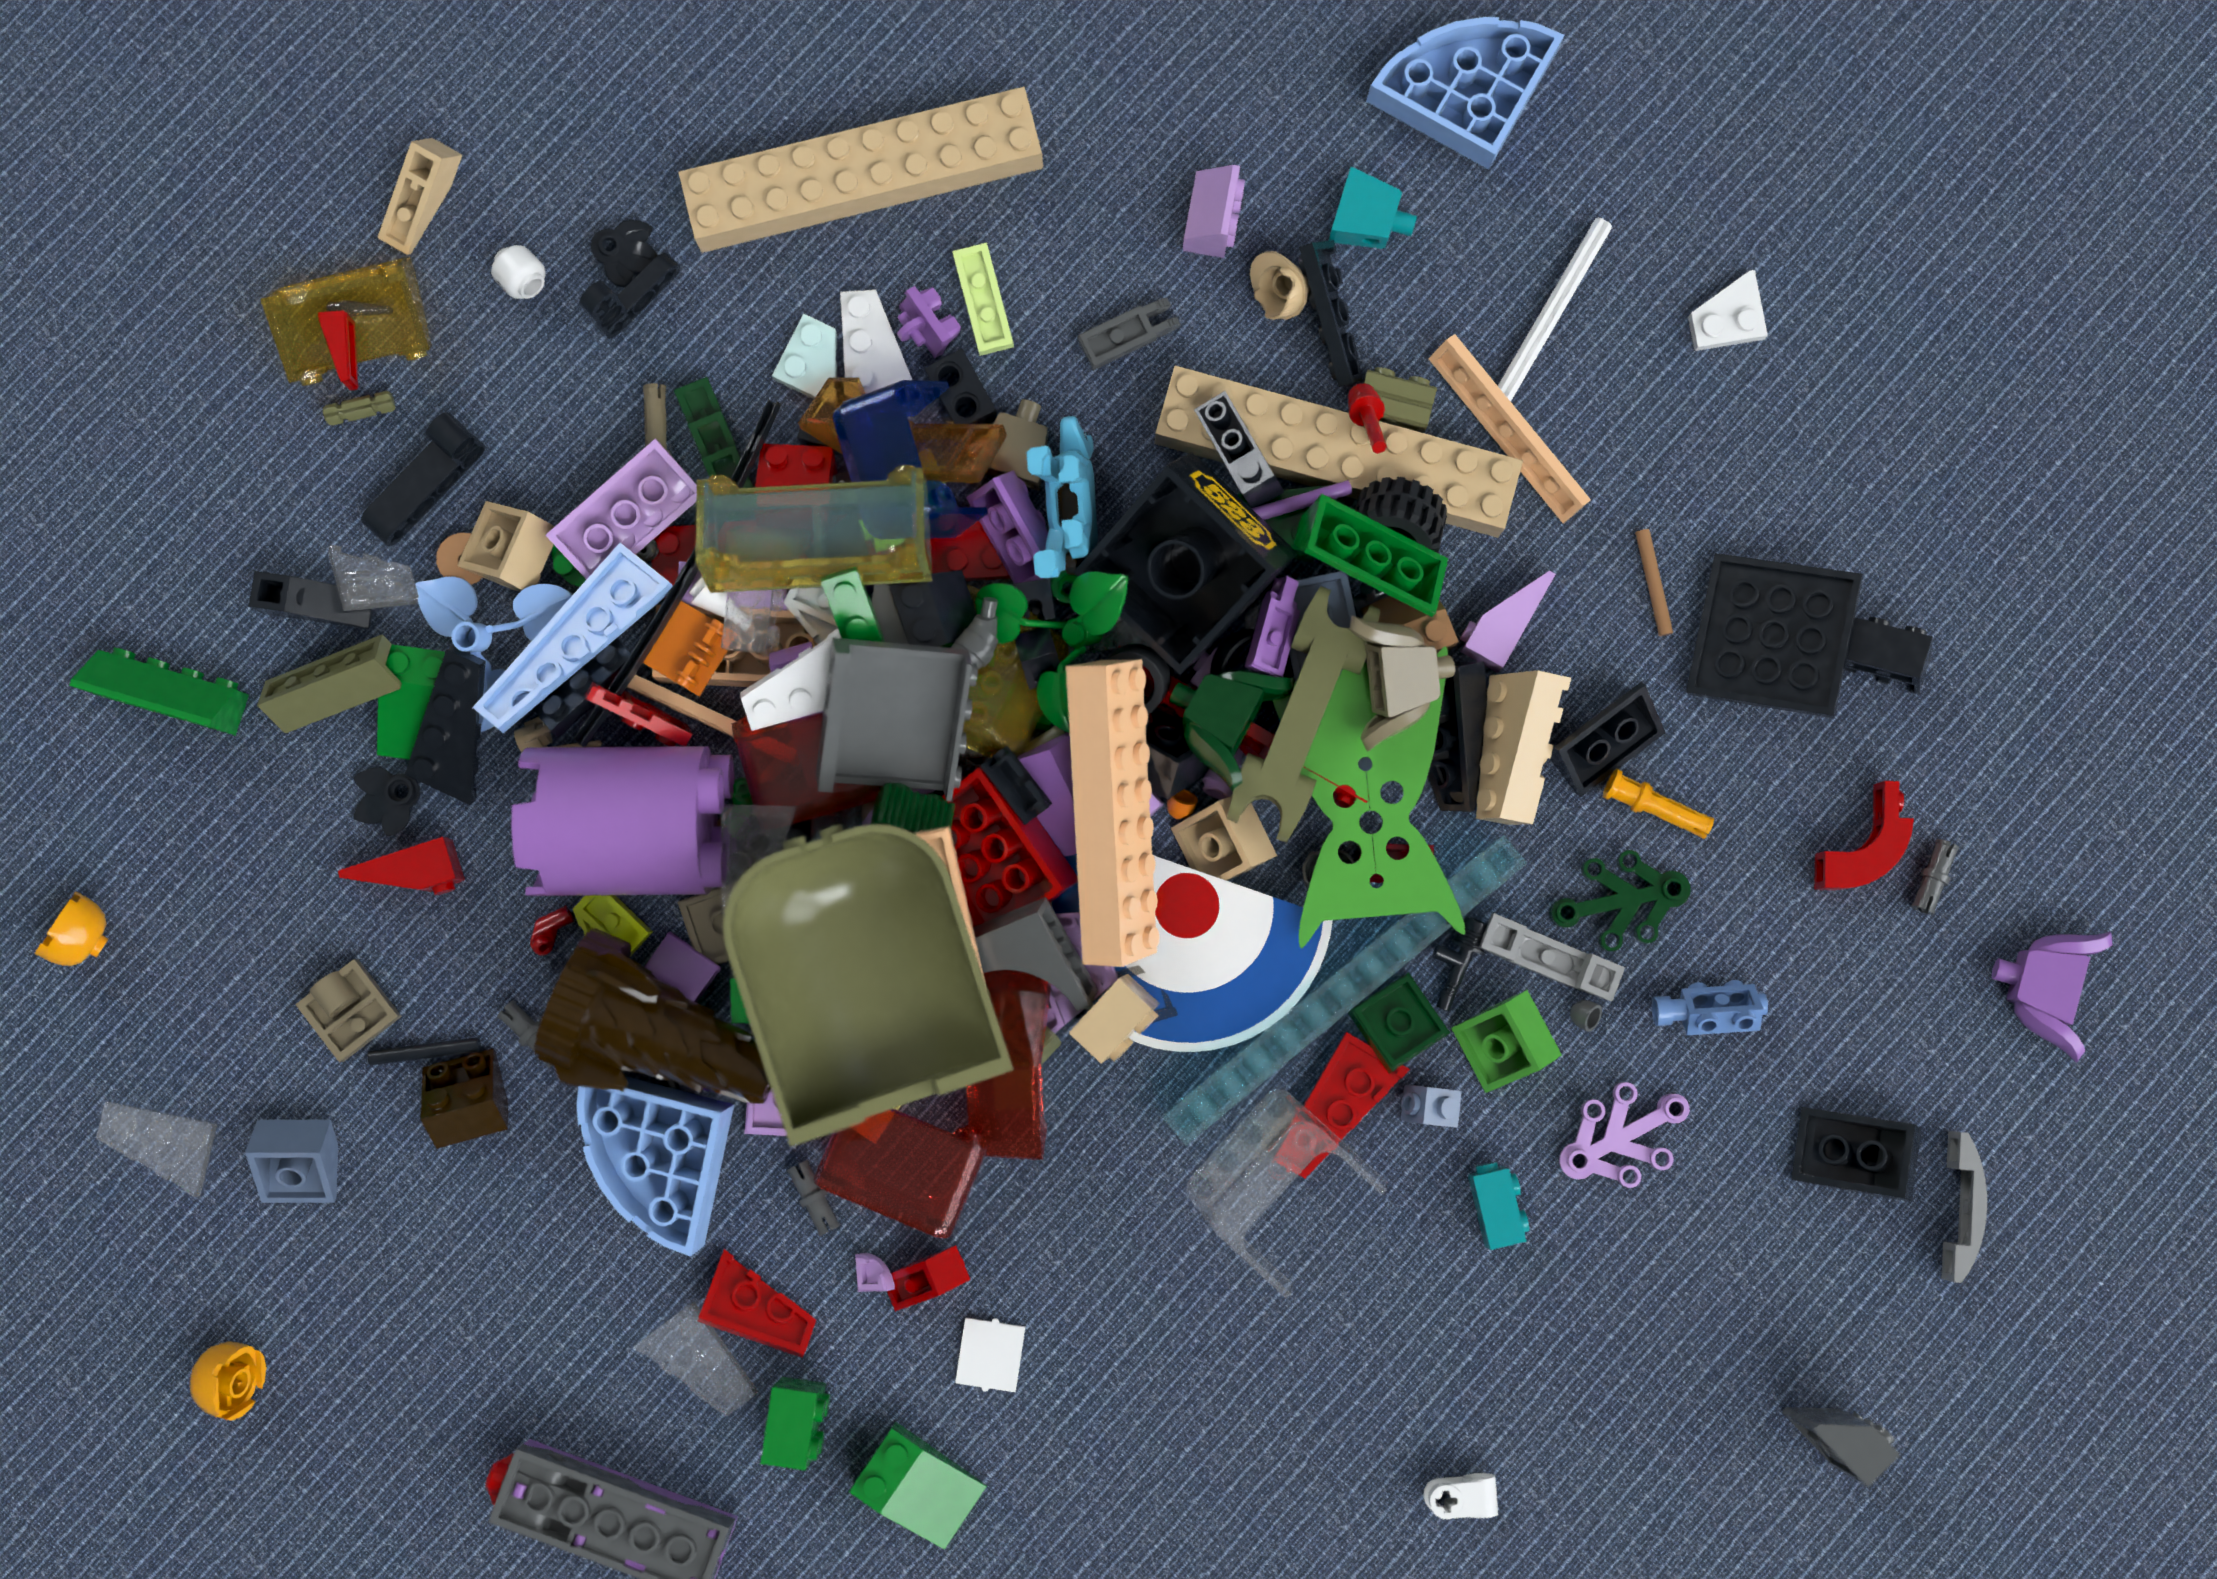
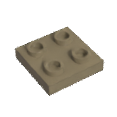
[295,959,402,1062]

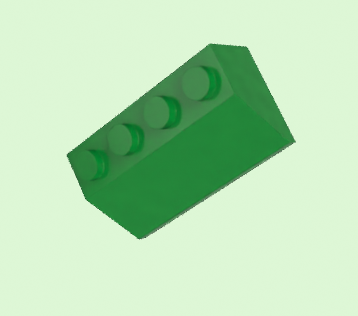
[1294,494,1448,617]
[69,647,249,736]

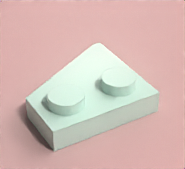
[772,314,837,409]

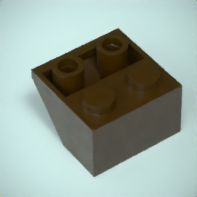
[420,1048,508,1149]

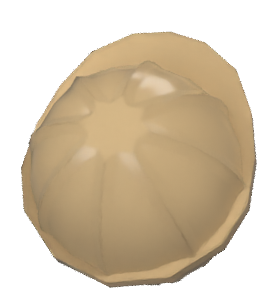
[1250,251,1311,320]

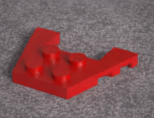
[585,682,692,746]

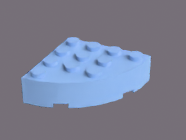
[1366,17,1564,170]
[576,1076,734,1257]

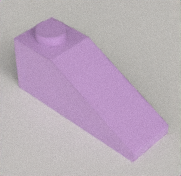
[1460,571,1556,673]

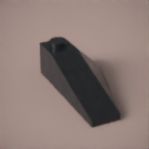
[1428,661,1487,812]

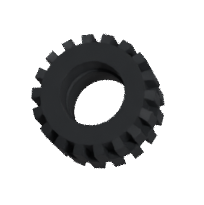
[1355,477,1447,553]

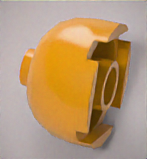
[35,891,108,966]
[190,1341,266,1421]

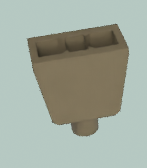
[973,399,1049,491]

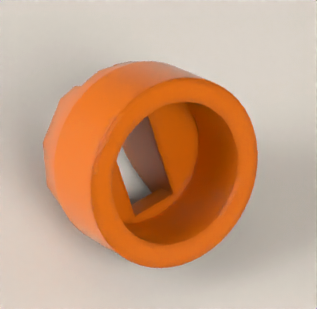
[1166,789,1198,819]

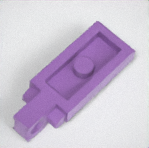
[1245,576,1300,677]

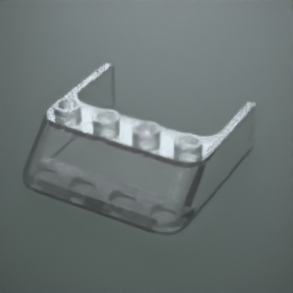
[1186,1089,1388,1298]

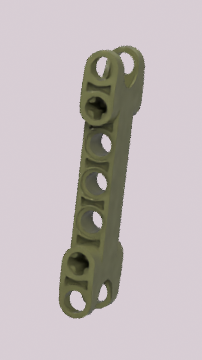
[1227,586,1380,843]

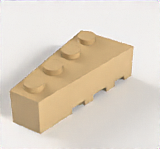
[1476,670,1571,825]

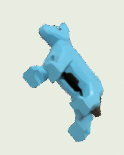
[1026,416,1098,578]

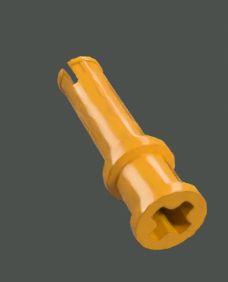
[1602,768,1714,839]

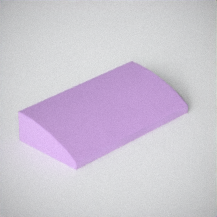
[546,438,705,580]

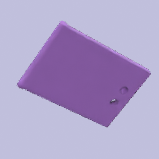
[645,932,721,1003]

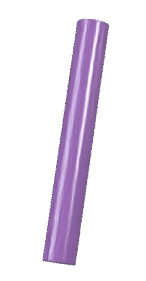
[1251,480,1352,520]

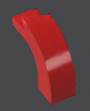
[1814,781,1914,890]

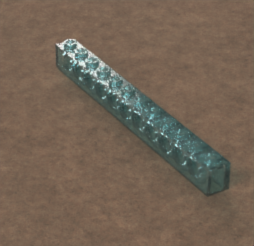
[1161,835,1527,1146]

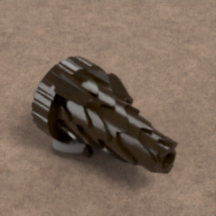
[534,928,771,1104]

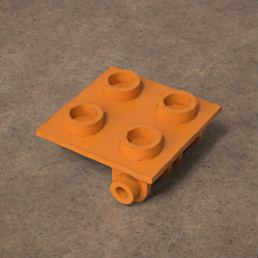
[643,601,738,697]

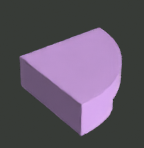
[855,1253,895,1292]

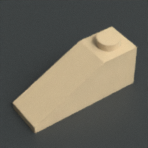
[378,138,462,255]

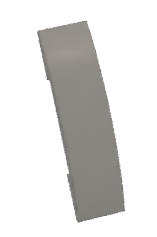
[1479,913,1625,1002]
[1941,1131,1987,1283]

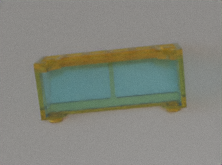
[696,465,932,593]

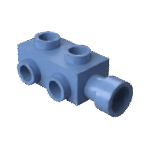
[1652,980,1768,1035]

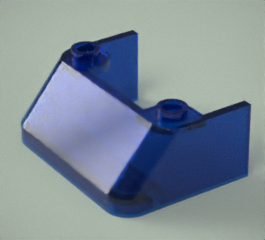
[833,380,988,540]

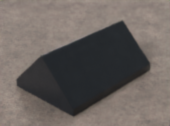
[1550,682,1666,797]

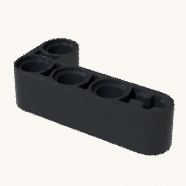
[361,412,485,546]

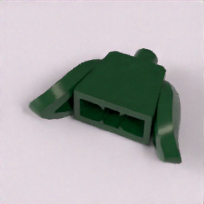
[1169,669,1294,791]

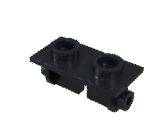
[979,745,1052,825]

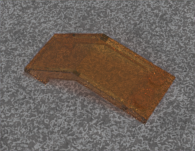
[798,378,1007,483]

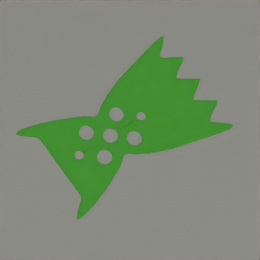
[1273,646,1465,949]

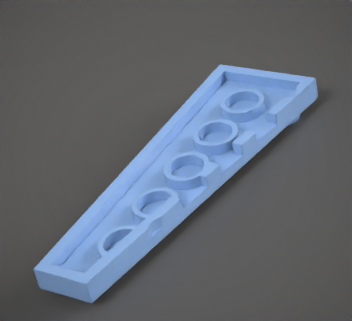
[473,543,673,733]

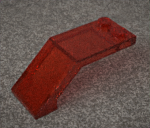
[966,970,1051,1160]

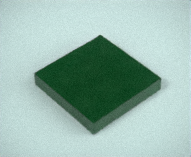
[1348,972,1450,1074]

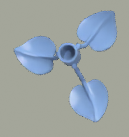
[415,577,572,732]

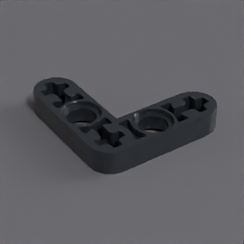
[579,252,680,339]

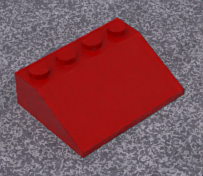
[941,767,1078,927]

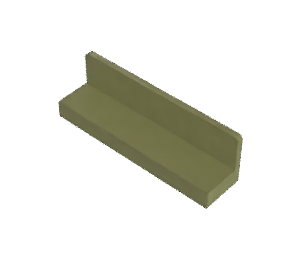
[257,634,402,733]

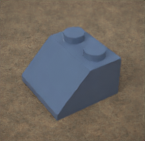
[245,1119,338,1203]

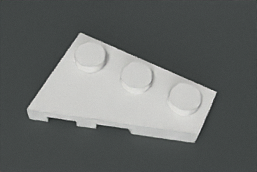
[840,290,918,400]
[740,629,841,731]

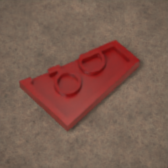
[697,1249,816,1358]

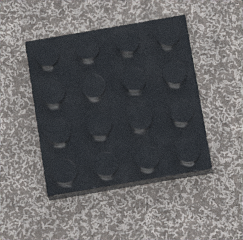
[1686,553,1863,719]

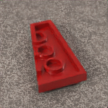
[1273,1032,1410,1178]

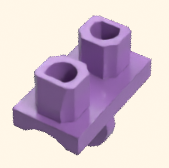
[897,286,961,358]

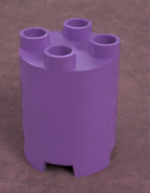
[512,746,737,896]

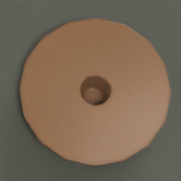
[436,533,483,585]

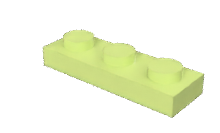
[952,243,1014,356]

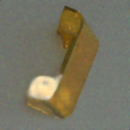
[260,257,432,386]

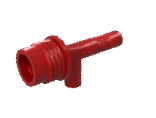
[1348,383,1386,454]

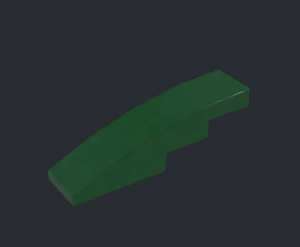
[674,377,755,523]

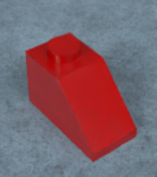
[887,1245,971,1311]

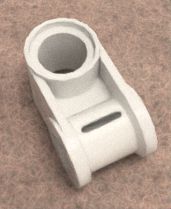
[1423,1473,1498,1519]

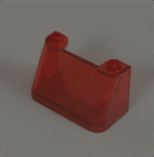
[732,713,883,829]
[814,1108,993,1238]

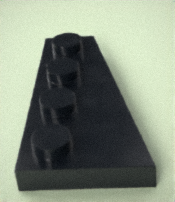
[1299,241,1363,387]
[405,645,486,805]

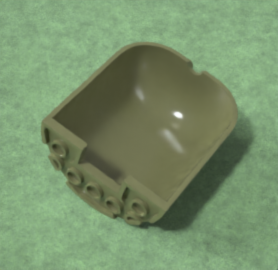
[723,824,1013,1147]

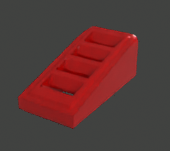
[318,310,358,390]

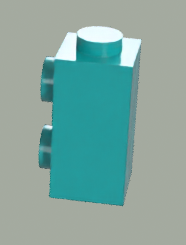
[1468,1162,1530,1250]

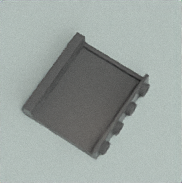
[815,638,977,801]

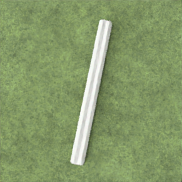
[1498,218,1612,402]

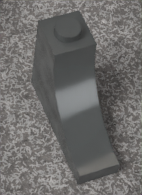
[973,897,1098,1011]

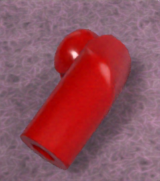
[530,905,574,956]

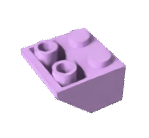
[1183,165,1245,258]

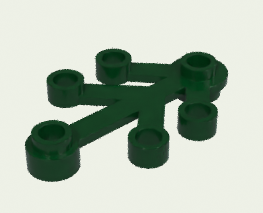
[1549,850,1691,952]

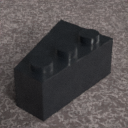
[1845,617,1933,695]

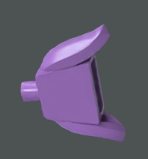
[1991,931,2112,1063]

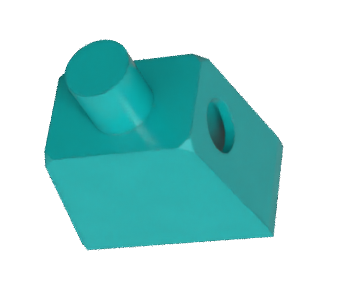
[1328,167,1417,249]

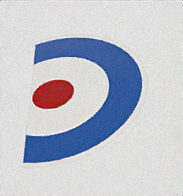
[1050,854,1333,1052]

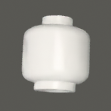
[491,245,546,299]

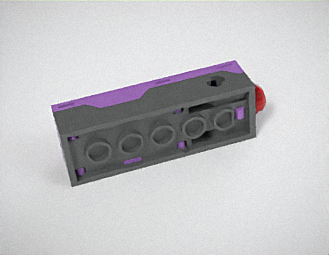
[485,1439,738,1579]

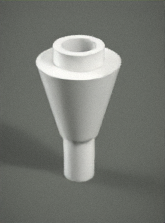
[689,574,753,631]

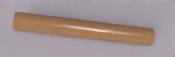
[1635,529,1673,637]

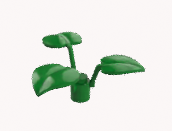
[975,571,1128,733]

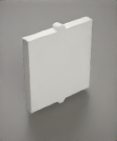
[955,1317,1026,1392]

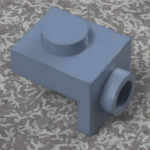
[1401,1084,1462,1128]

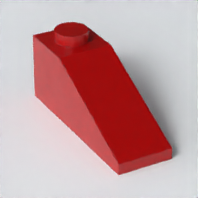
[338,837,465,895]

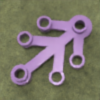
[1559,1082,1690,1188]

